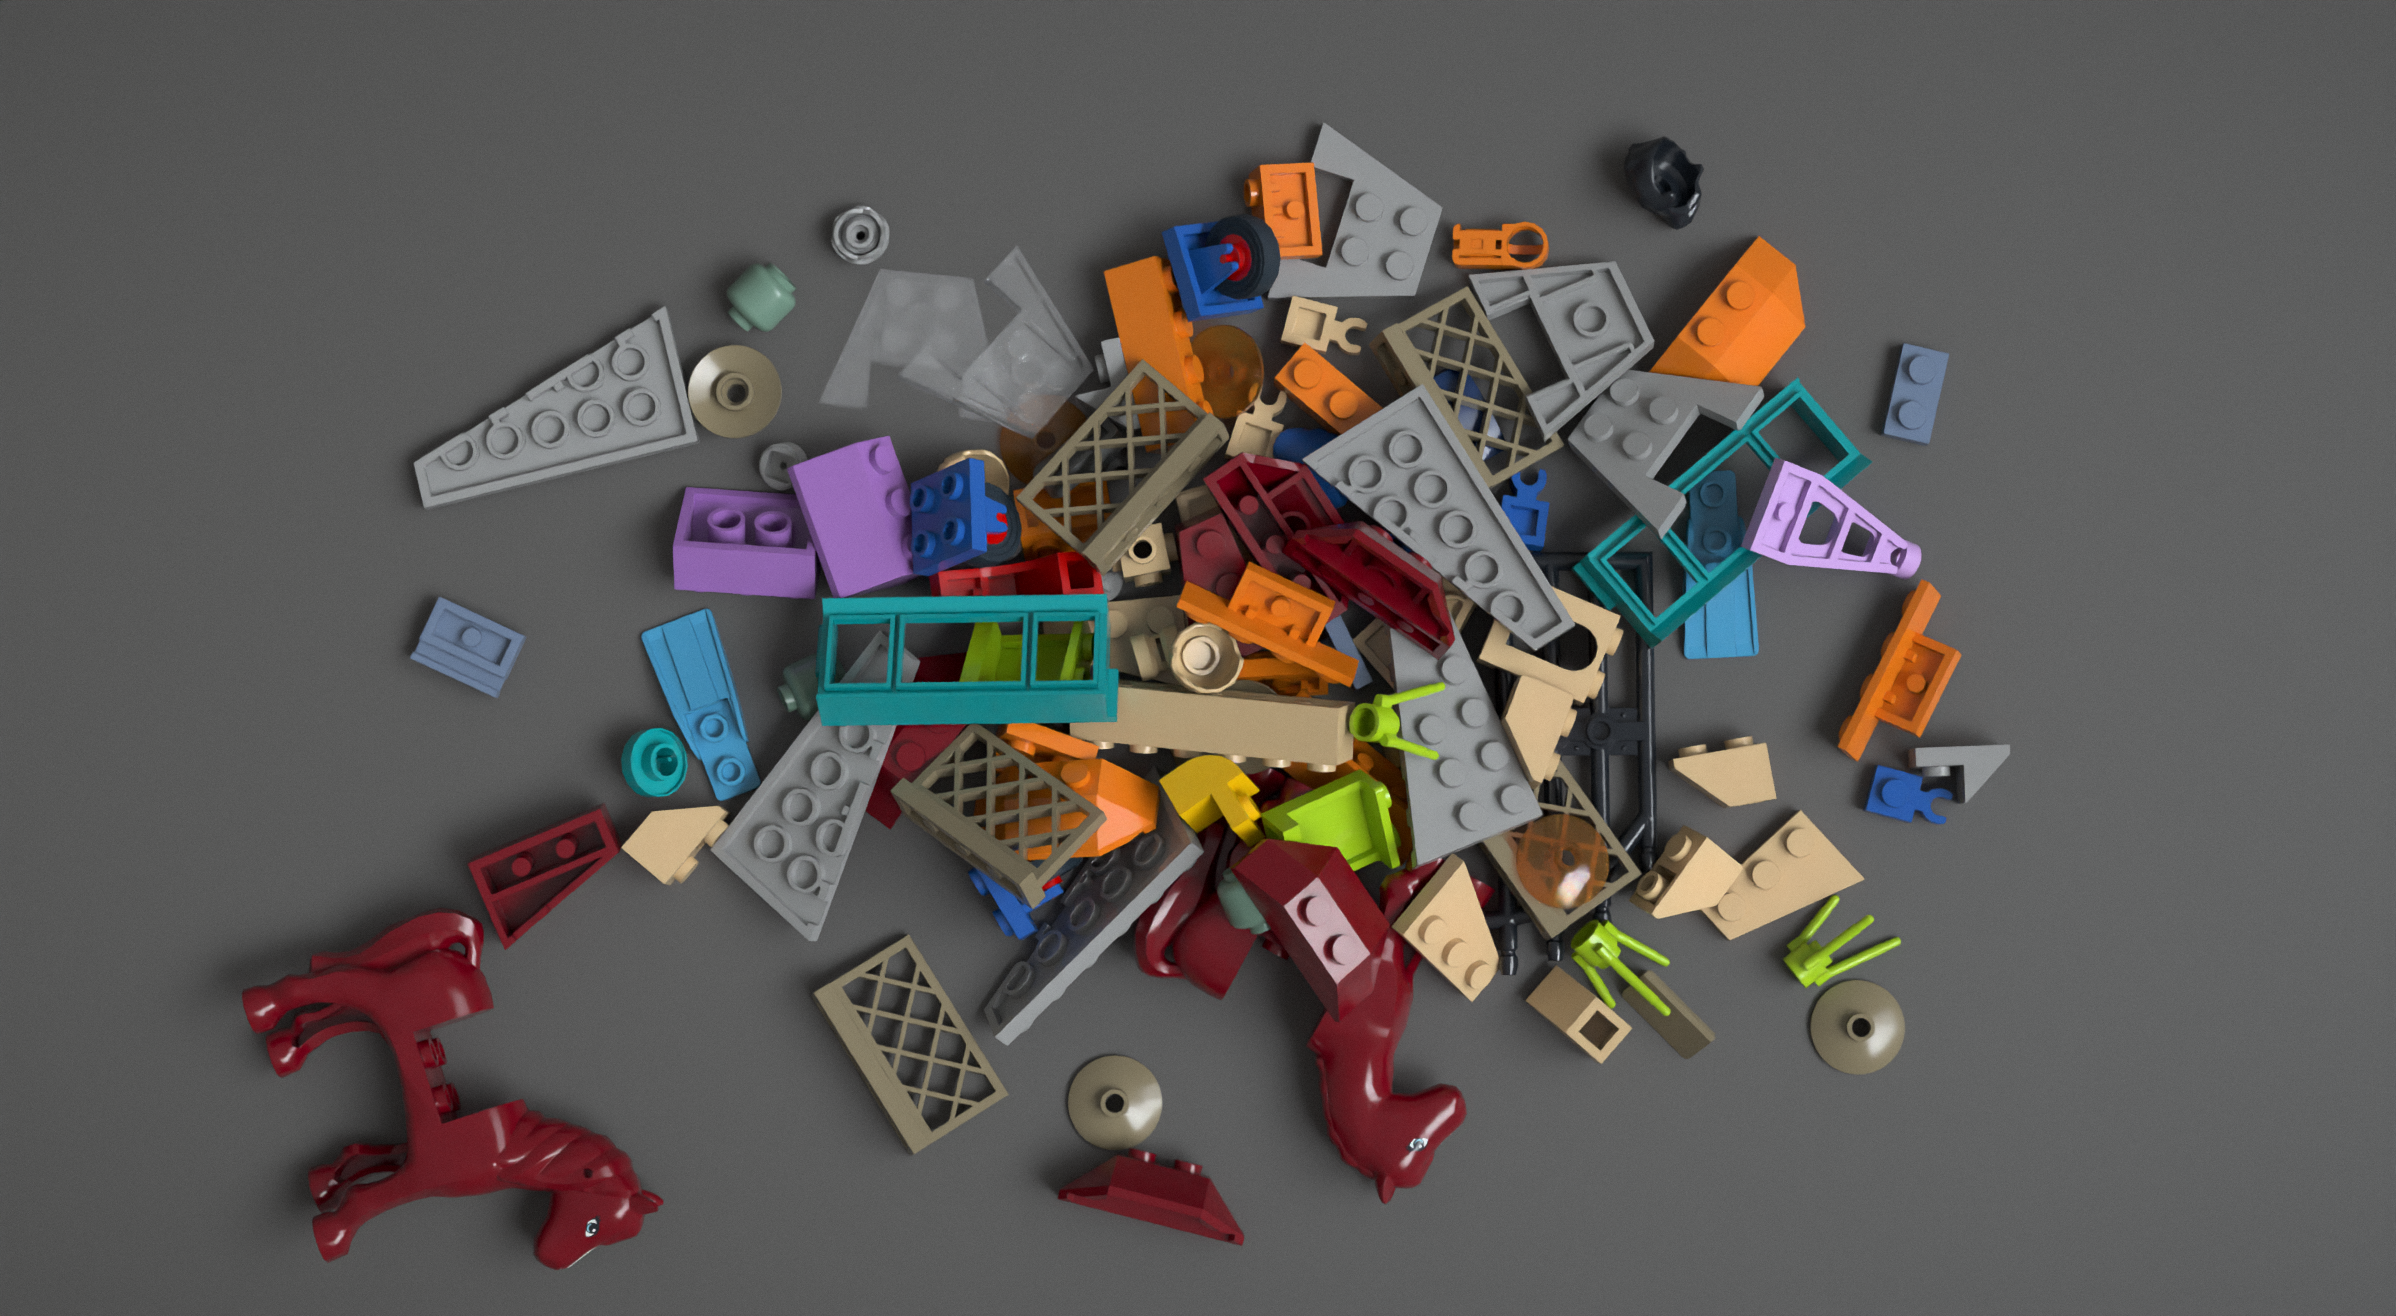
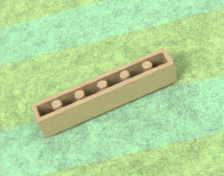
[1069,677,1355,772]

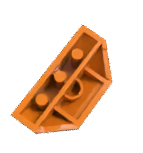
[1649,236,1806,386]
[973,758,1161,860]

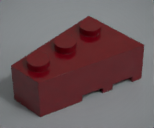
[1175,506,1264,658]
[468,803,623,950]

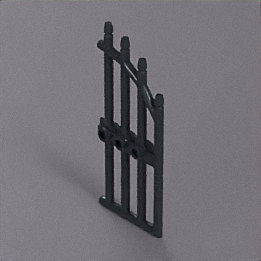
[1484,551,1658,975]

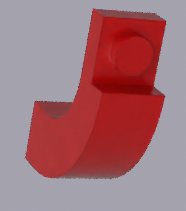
[929,551,1104,597]

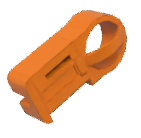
[1452,222,1549,270]

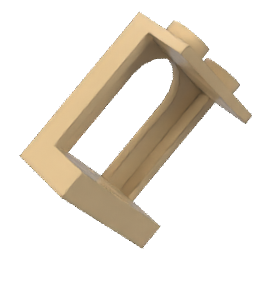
[1476,586,1624,706]

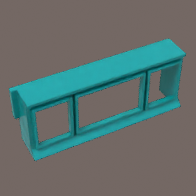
[1571,377,1873,649]
[815,594,1119,726]

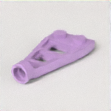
[1741,458,1921,580]

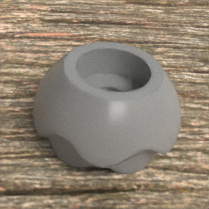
[831,206,889,265]

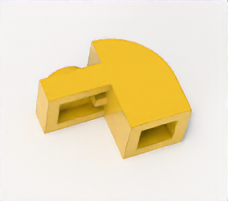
[1159,755,1265,847]

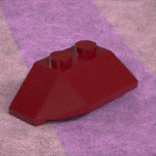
[1202,452,1349,624]
[1282,521,1455,660]
[865,652,970,830]
[1230,838,1389,1022]
[1057,1147,1244,1246]

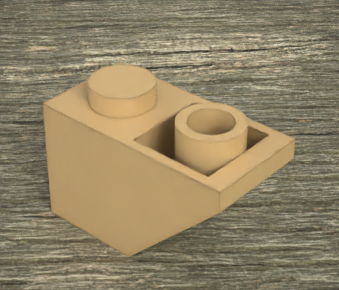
[1500,674,1577,789]
[1668,736,1777,808]
[621,806,731,885]
[1628,825,1744,919]
[1525,965,1632,1064]

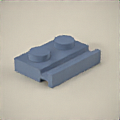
[410,597,527,698]

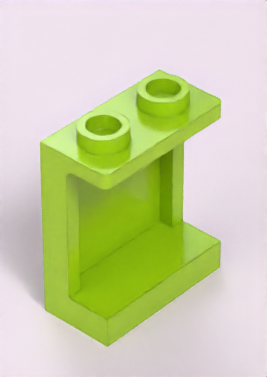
[959,621,1094,682]
[1261,769,1401,871]

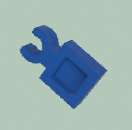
[1500,469,1549,552]
[1863,765,1953,824]

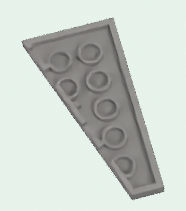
[414,306,700,510]
[1302,384,1575,652]
[1384,609,1543,870]
[710,631,920,941]
[984,765,1204,1046]

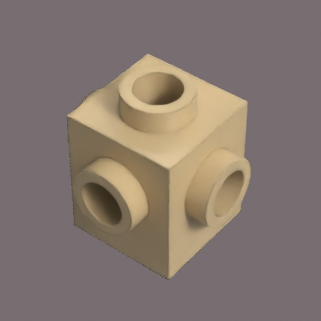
[1112,523,1178,588]

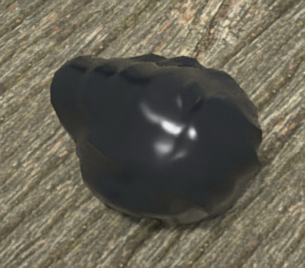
[1624,136,1704,230]

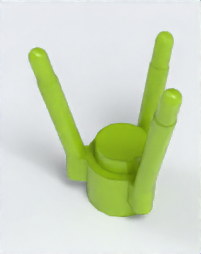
[1349,682,1446,760]
[1783,895,1901,988]
[1571,920,1671,1016]

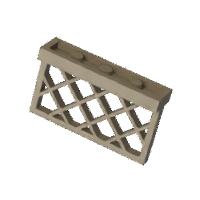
[1368,286,1564,489]
[1016,359,1230,577]
[891,724,1107,909]
[1477,751,1642,941]
[811,935,1009,1157]

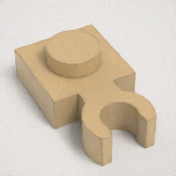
[1281,296,1368,355]
[1224,383,1287,460]

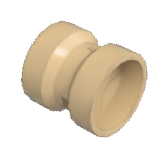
[1130,624,1178,681]

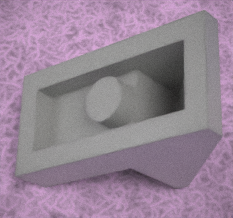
[1075,337,1141,436]
[1908,744,2010,804]

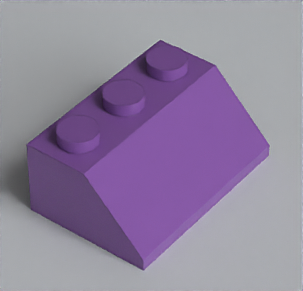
[787,436,921,598]
[673,487,821,599]

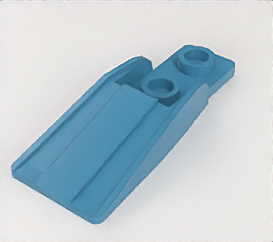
[1683,470,1759,659]
[641,608,761,801]

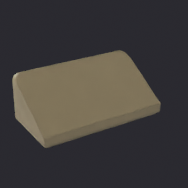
[1621,970,1716,1059]

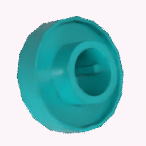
[621,728,688,798]

